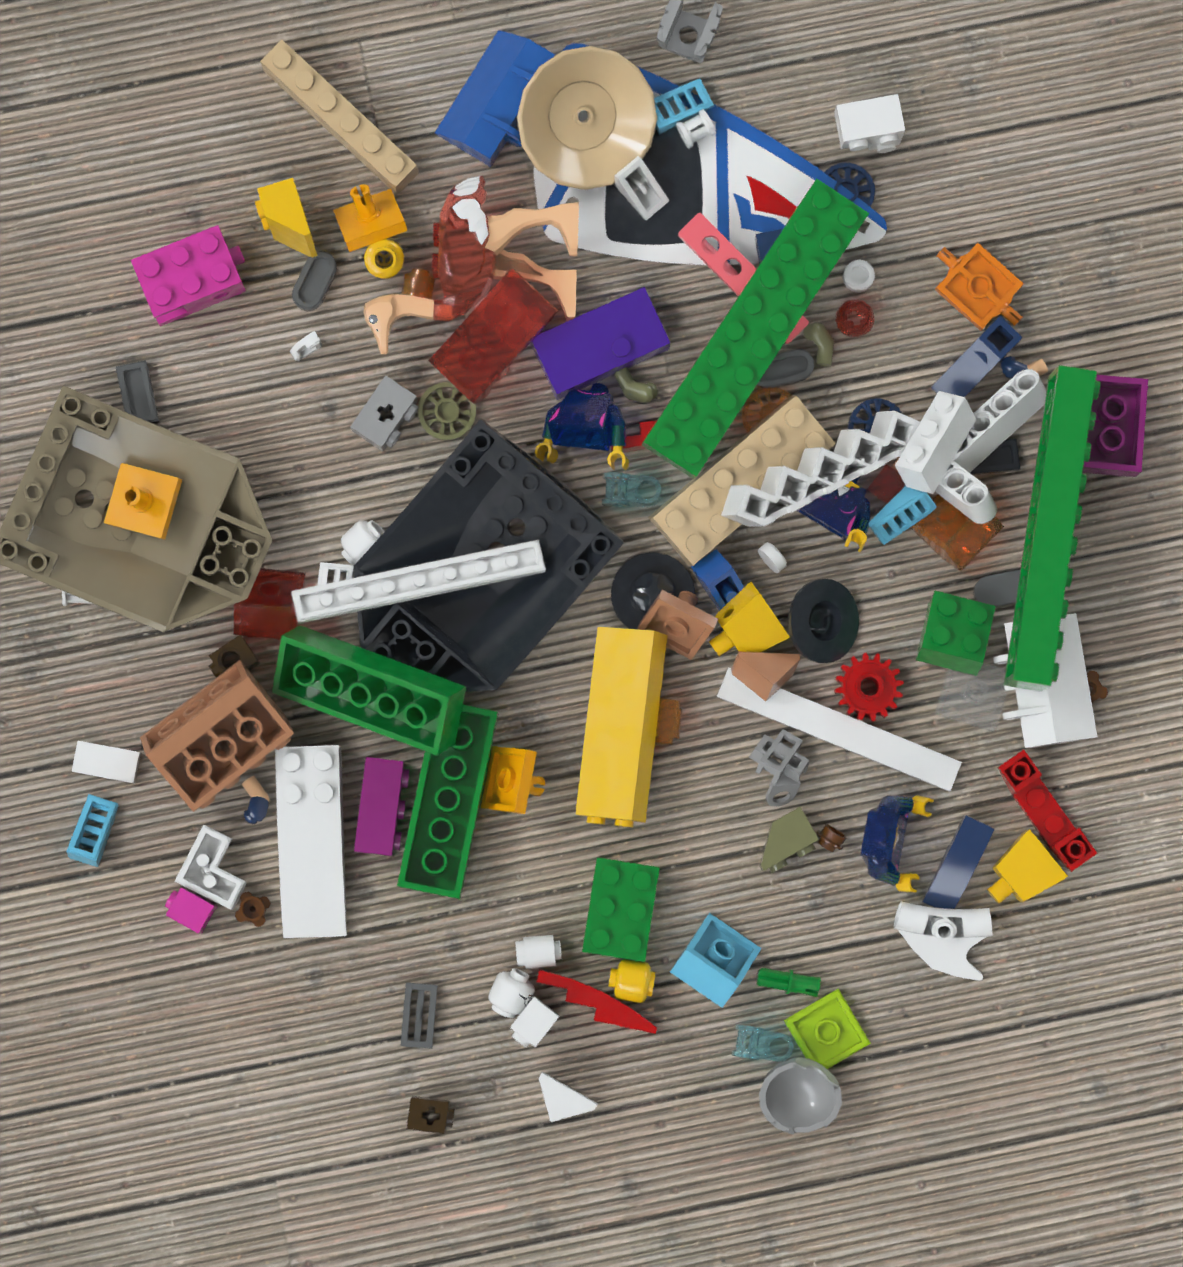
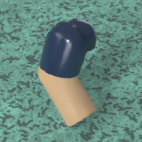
[1000,356,1048,379]
[242,776,270,824]

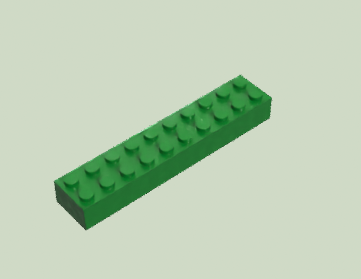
[641,179,869,479]
[1004,365,1100,691]

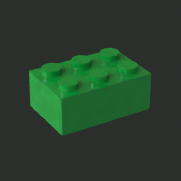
[582,857,660,962]

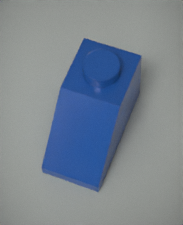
[691,549,744,611]

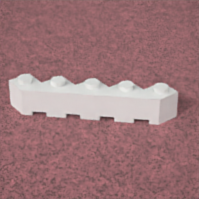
[721,411,920,527]

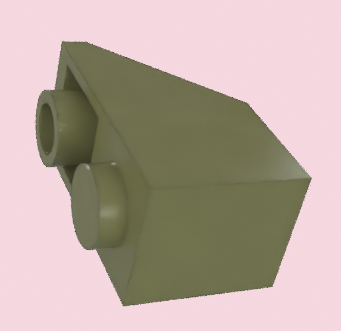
[759,807,819,873]

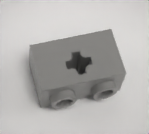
[350,375,419,452]

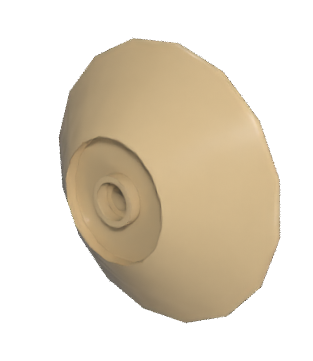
[517,46,657,190]

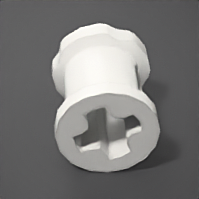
[676,109,716,148]

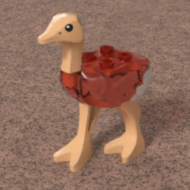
[364,176,579,354]

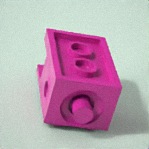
[131,225,246,326]

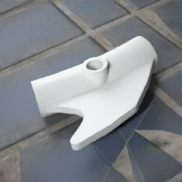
[894,901,993,981]

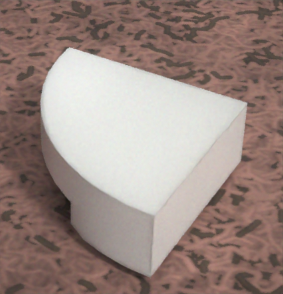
[290,331,322,361]

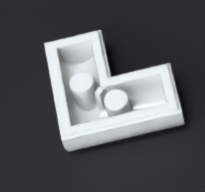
[175,825,246,910]

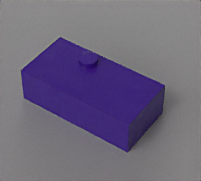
[531,287,671,400]

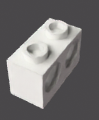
[510,996,559,1048]

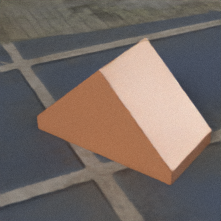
[731,652,800,702]

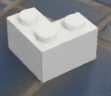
[834,94,905,153]

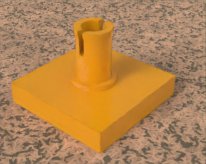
[333,184,408,252]
[104,463,182,540]
[481,746,546,814]

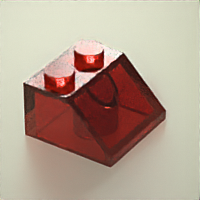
[233,568,306,640]

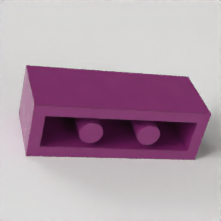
[354,757,410,857]

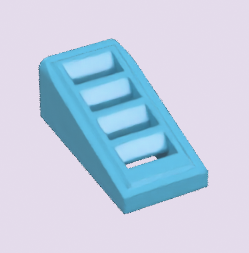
[654,78,714,134]
[867,486,937,545]
[66,794,119,867]

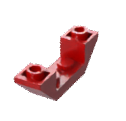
[998,749,1098,872]

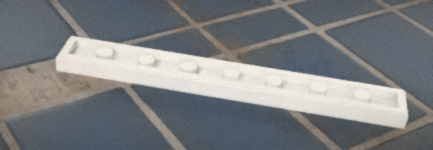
[291,540,546,624]
[717,667,962,792]

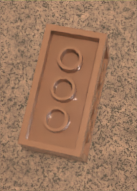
[140,660,294,812]

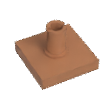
[637,590,718,660]

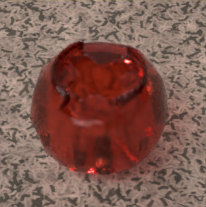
[835,299,875,338]

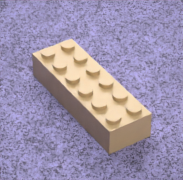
[648,396,836,566]

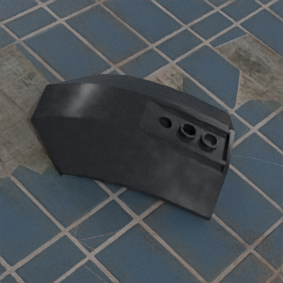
[353,419,625,692]

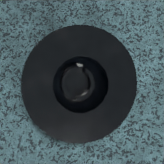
[611,552,695,629]
[788,579,859,663]

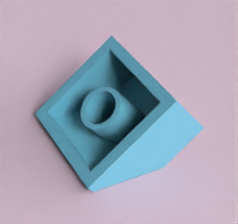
[670,913,761,1008]

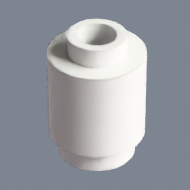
[515,935,562,969]

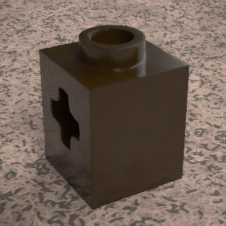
[406,1096,455,1134]

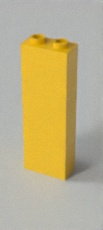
[575,627,668,828]

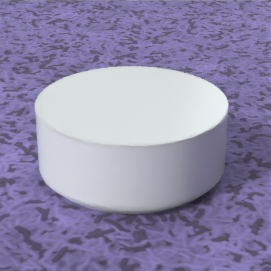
[843,260,875,292]
[758,542,787,573]

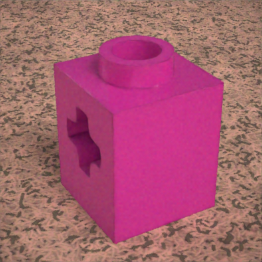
[165,887,217,934]

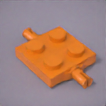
[935,243,1024,331]

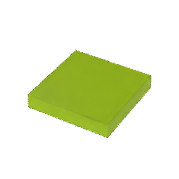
[783,988,871,1069]

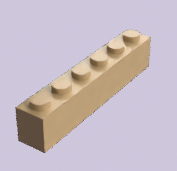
[260,39,419,196]

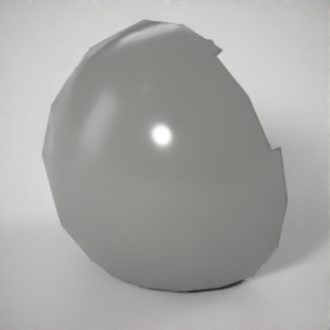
[759,1057,842,1135]

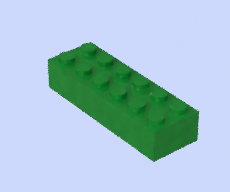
[272,625,466,756]
[397,705,499,899]

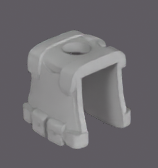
[657,0,723,63]

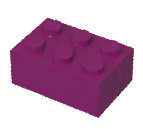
[1082,375,1148,477]

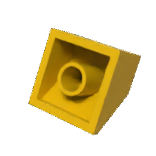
[255,178,318,257]

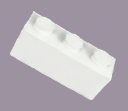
[895,391,976,494]

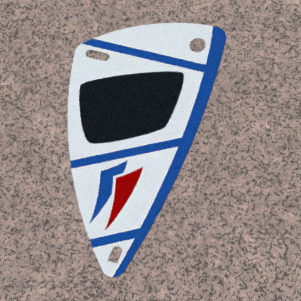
[534,43,887,265]

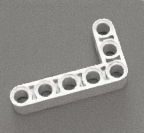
[935,369,1046,524]

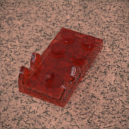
[428,268,559,404]

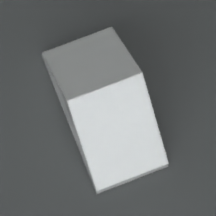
[614,156,669,220]
[539,1072,597,1122]

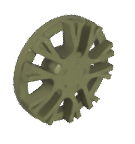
[418,382,476,441]

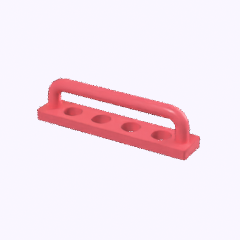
[678,213,809,344]

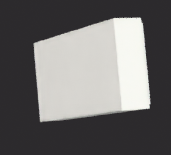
[71,741,141,784]

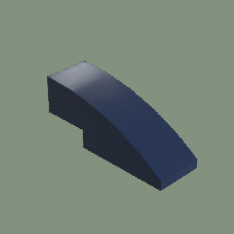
[922,815,995,909]

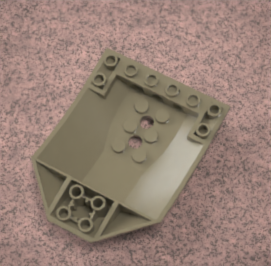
[0,385,272,632]

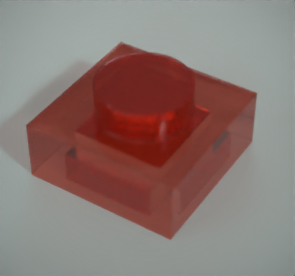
[867,464,906,505]

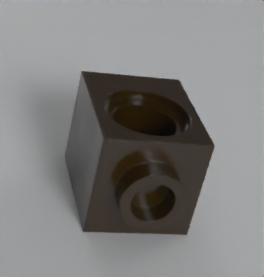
[208,635,260,678]

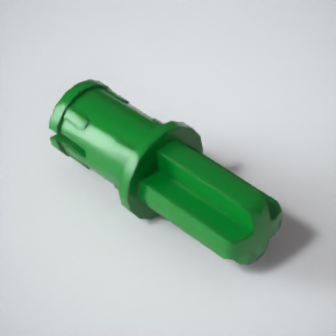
[756,968,821,997]

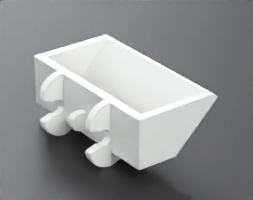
[993,613,1097,748]

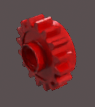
[834,652,904,722]

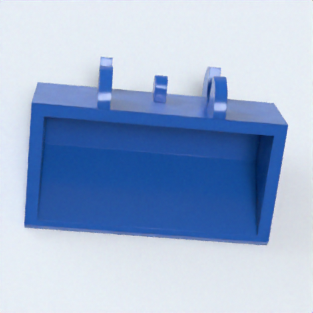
[435,30,555,167]

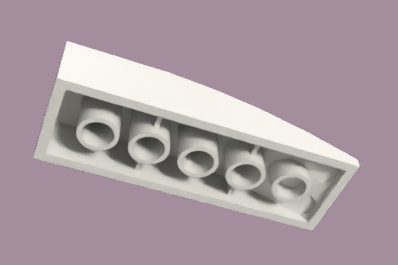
[275,745,347,938]

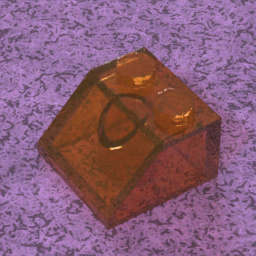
[910,494,1004,571]

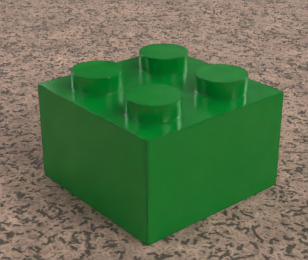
[916,591,996,676]

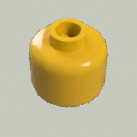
[364,238,404,279]
[608,959,656,1003]

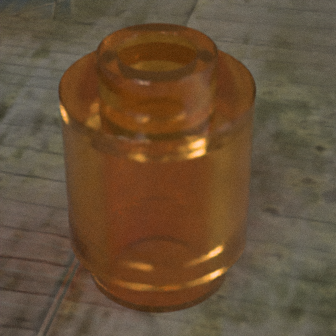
[402,268,435,300]
[655,698,682,745]

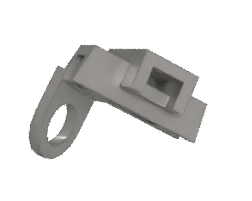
[748,729,809,806]

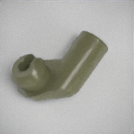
[803,322,834,367]
[614,367,658,403]

